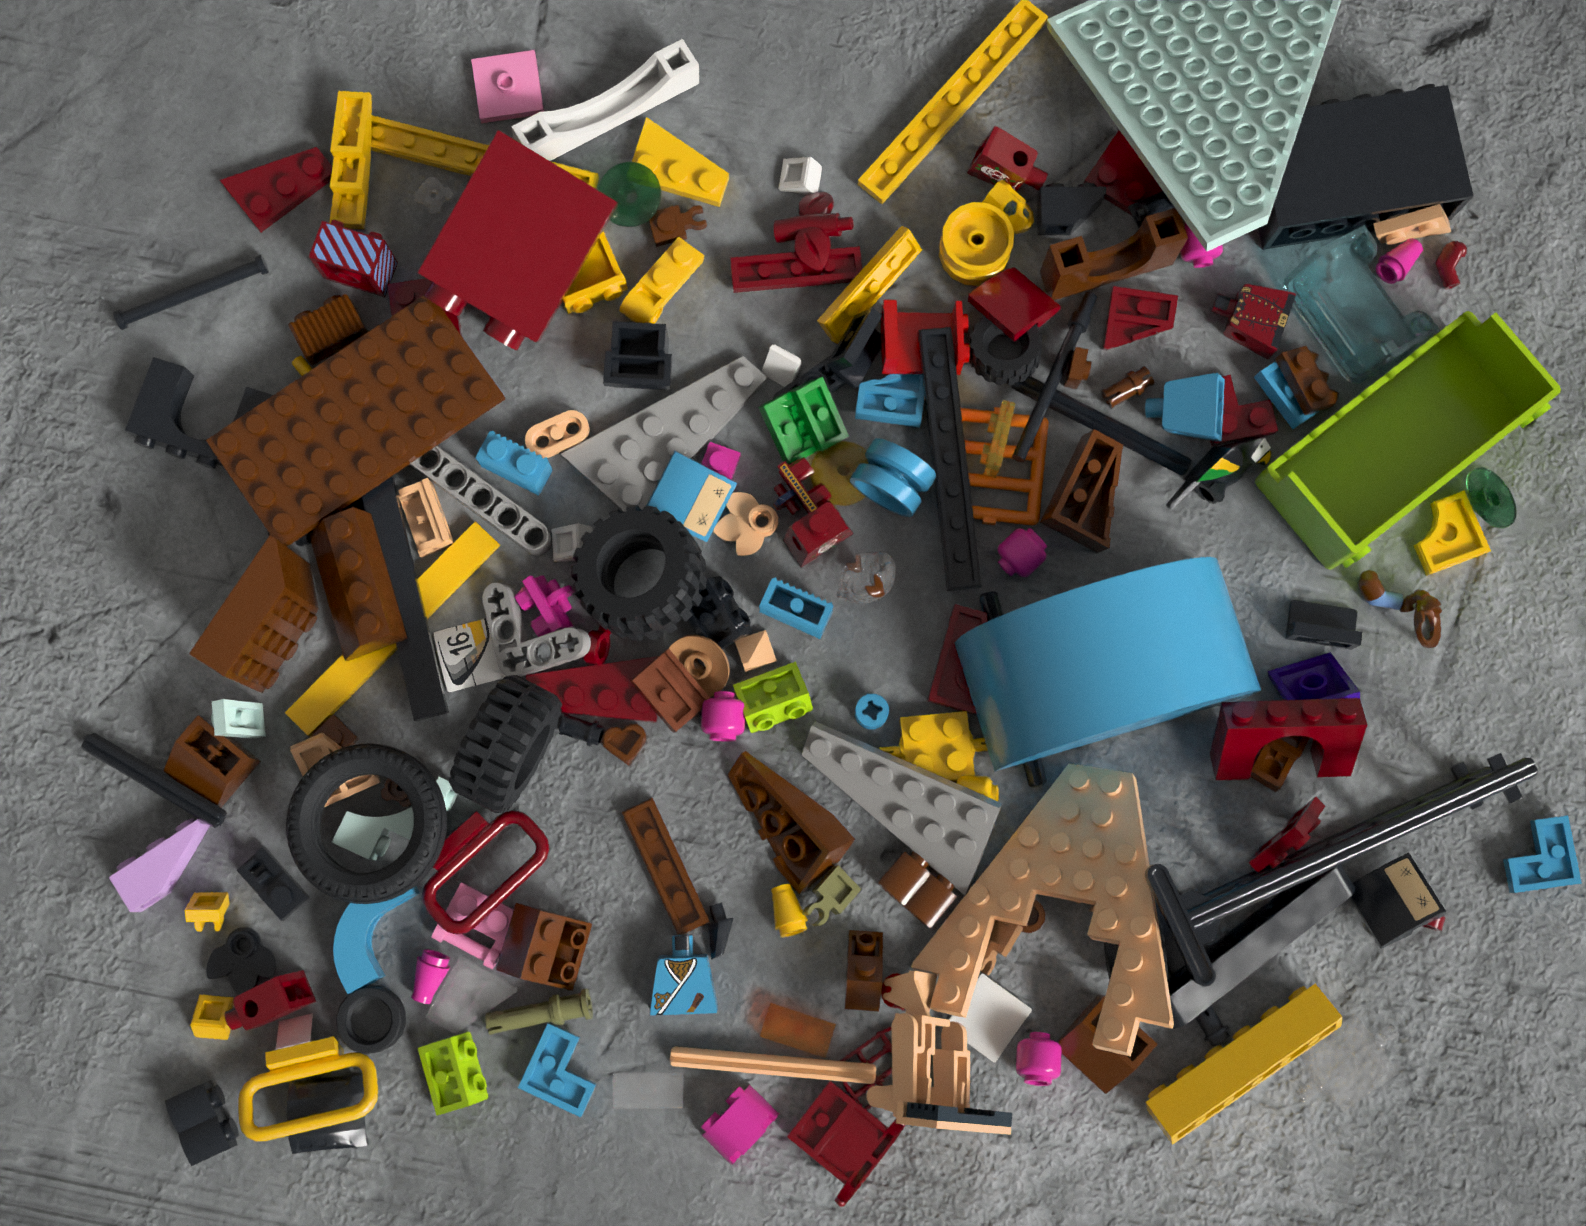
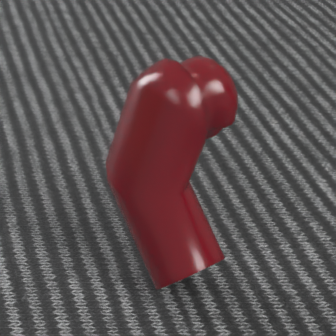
[1436,241,1467,290]

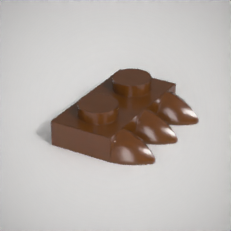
[1275,346,1340,415]

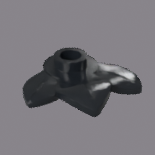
[206,927,276,995]

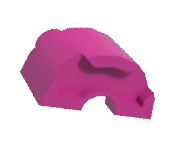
[701,1084,779,1165]

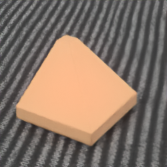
[735,630,777,672]

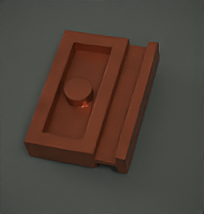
[630,649,710,733]

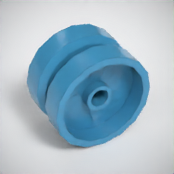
[849,438,936,517]

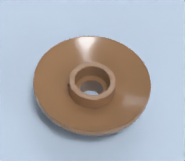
[669,635,730,697]

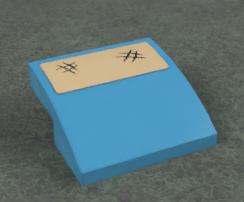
[646,450,737,542]

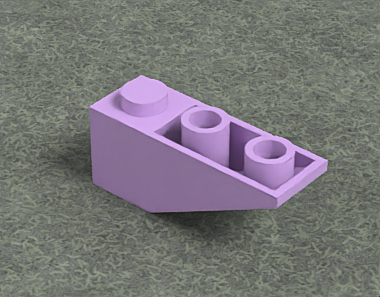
[109,818,210,912]

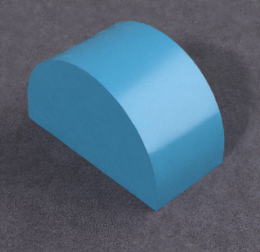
[955,557,1261,772]

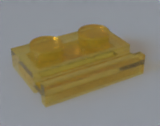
[979,400,1016,478]

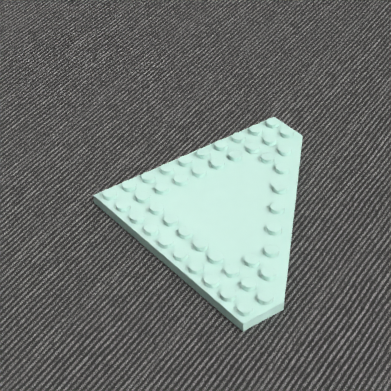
[1047,0,1341,252]

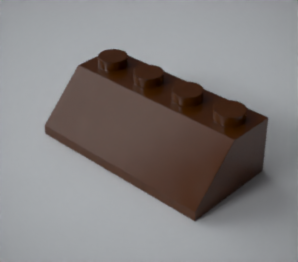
[309,507,408,661]

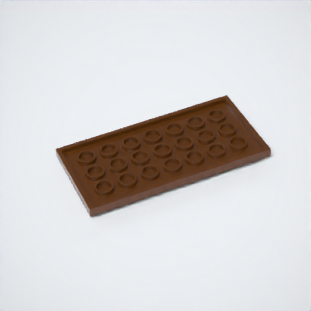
[206,295,505,547]

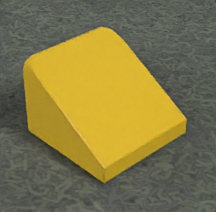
[190,994,234,1040]

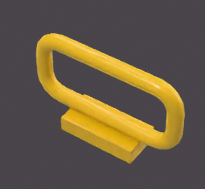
[238,1036,378,1142]

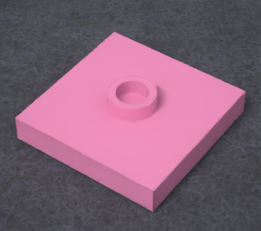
[471,50,544,124]

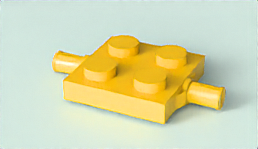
[879,711,988,782]

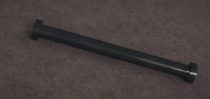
[113,254,269,330]

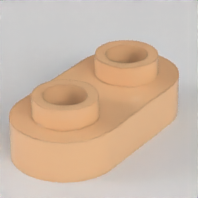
[525,410,590,458]

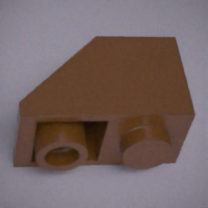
[845,930,883,1012]

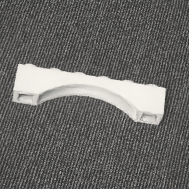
[511,39,699,161]

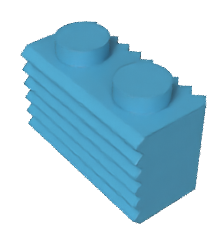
[475,430,553,496]
[759,577,833,639]

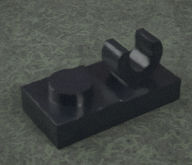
[237,847,310,921]

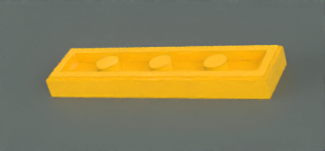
[817,226,922,344]

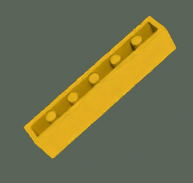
[1145,983,1343,1145]

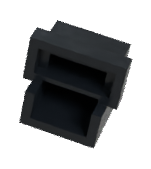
[603,321,672,390]

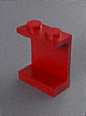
[880,300,970,375]

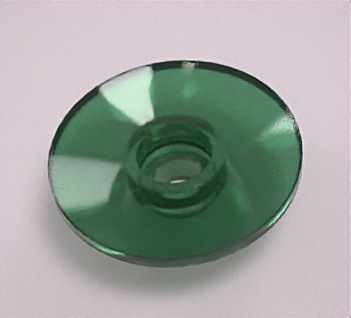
[598,162,662,227]
[1466,467,1517,529]

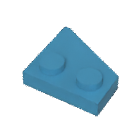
[855,374,924,428]

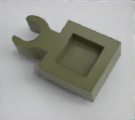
[802,865,861,926]

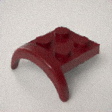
[787,1080,905,1207]

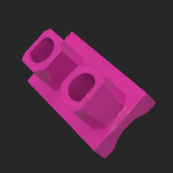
[515,575,574,637]

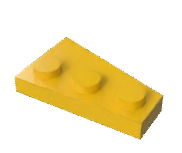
[627,117,729,207]

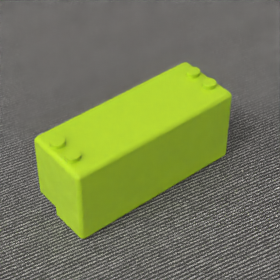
[1255,311,1561,570]

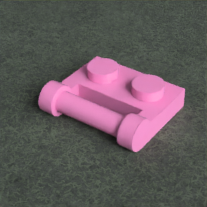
[432,883,514,969]

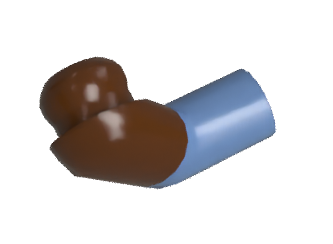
[1358,570,1403,610]

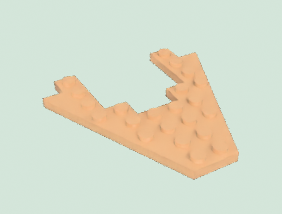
[911,764,1174,1056]

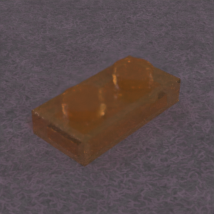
[760,1002,836,1058]

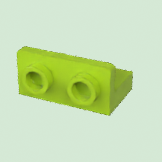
[733,661,813,733]
[418,1032,488,1116]

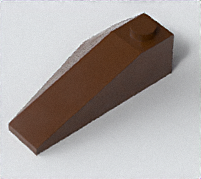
[728,751,855,894]

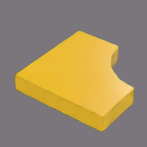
[1413,490,1491,576]

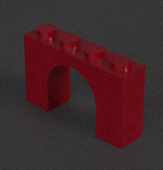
[1210,698,1368,780]

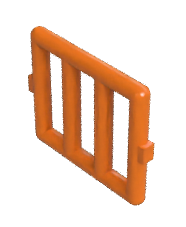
[961,407,1049,526]

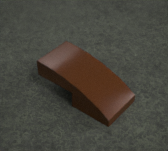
[1250,736,1310,792]

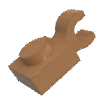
[980,920,1023,976]

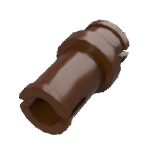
[1101,366,1155,409]

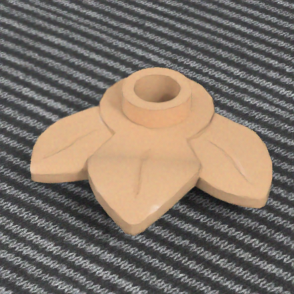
[713,492,779,556]

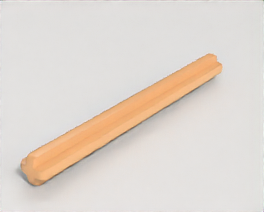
[670,1046,876,1084]

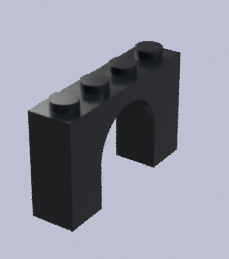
[125,357,273,473]

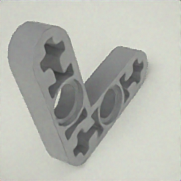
[482,582,591,677]

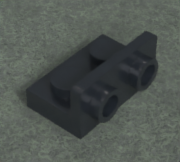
[688,576,753,650]

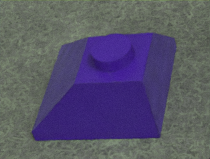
[1268,652,1360,700]

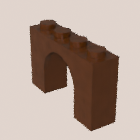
[1040,208,1188,300]

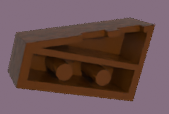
[1040,429,1123,553]

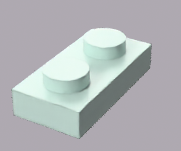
[211,699,266,739]

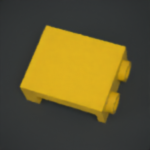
[563,231,628,314]

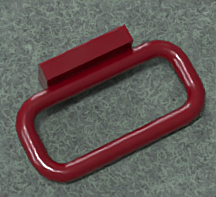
[422,810,549,935]

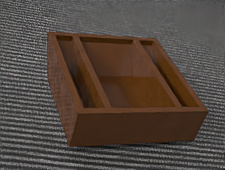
[189,535,319,693]

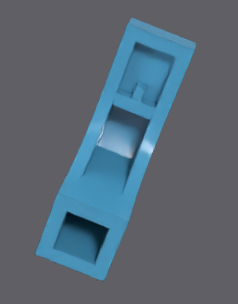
[333,886,420,994]

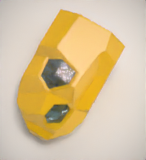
[982,180,1034,234]

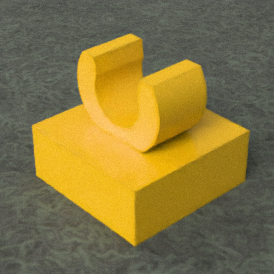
[184,892,230,932]

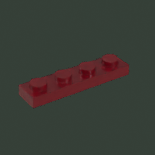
[730,246,862,293]

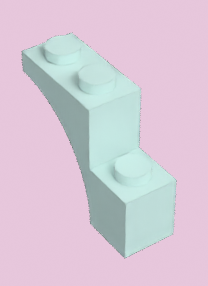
[332,777,457,861]

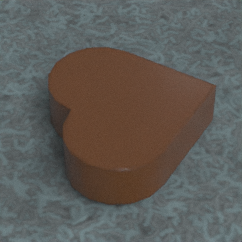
[602,724,647,766]

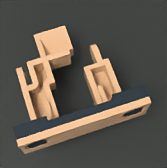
[867,970,1012,1134]

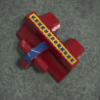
[773,457,832,516]

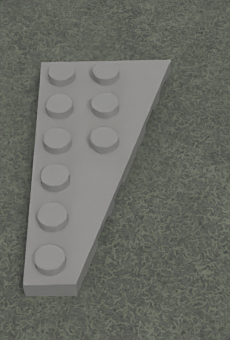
[561,356,768,512]
[802,722,1002,895]

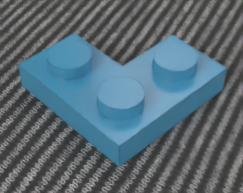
[1503,815,1582,893]
[518,1022,597,1117]

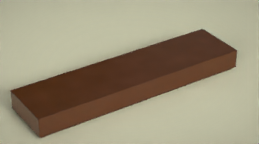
[622,798,710,935]

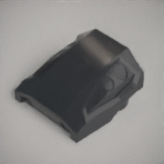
[287,1074,369,1154]

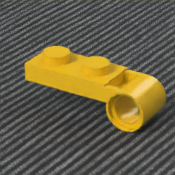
[619,237,704,324]

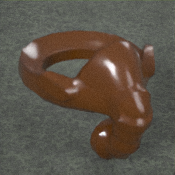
[1400,589,1442,648]

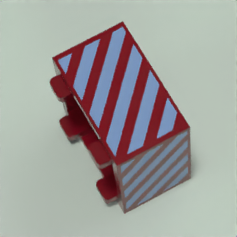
[309,219,398,298]

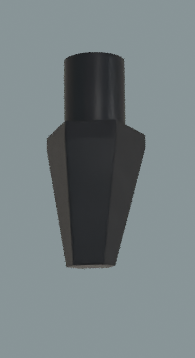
[708,903,733,960]

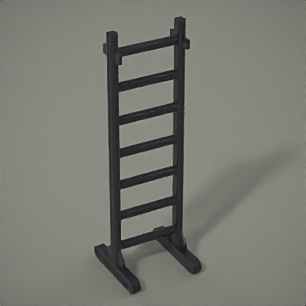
[1145,753,1538,986]

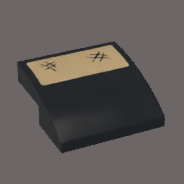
[1349,853,1446,949]

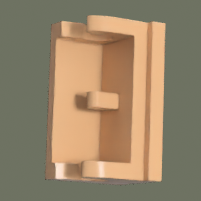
[398,478,454,558]

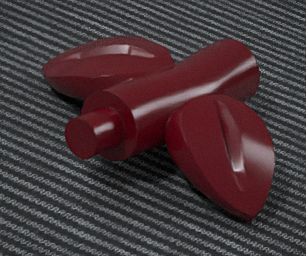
[774,192,854,271]

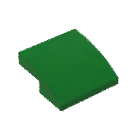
[758,377,849,465]

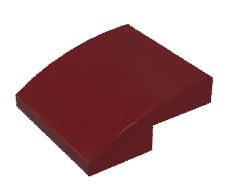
[968,267,1061,342]

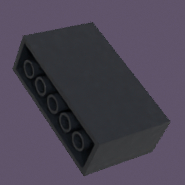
[1258,84,1473,250]

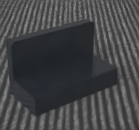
[826,307,882,388]
[1285,600,1363,650]

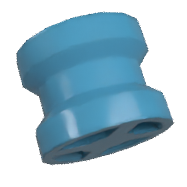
[855,694,889,730]

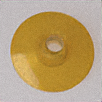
[810,441,869,506]

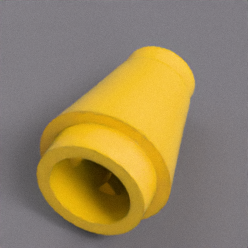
[771,884,808,937]

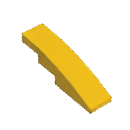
[329,91,372,230]

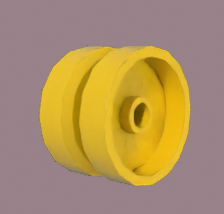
[939,202,1014,286]

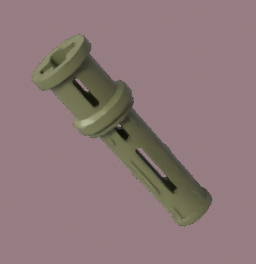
[485,988,593,1035]

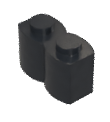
[165,1080,239,1166]

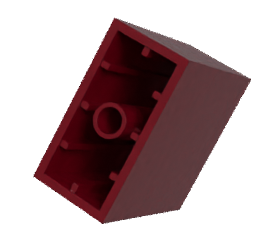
[418,130,618,351]

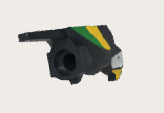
[1166,437,1271,509]

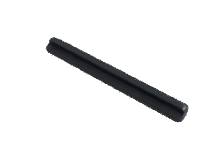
[81,733,227,828]

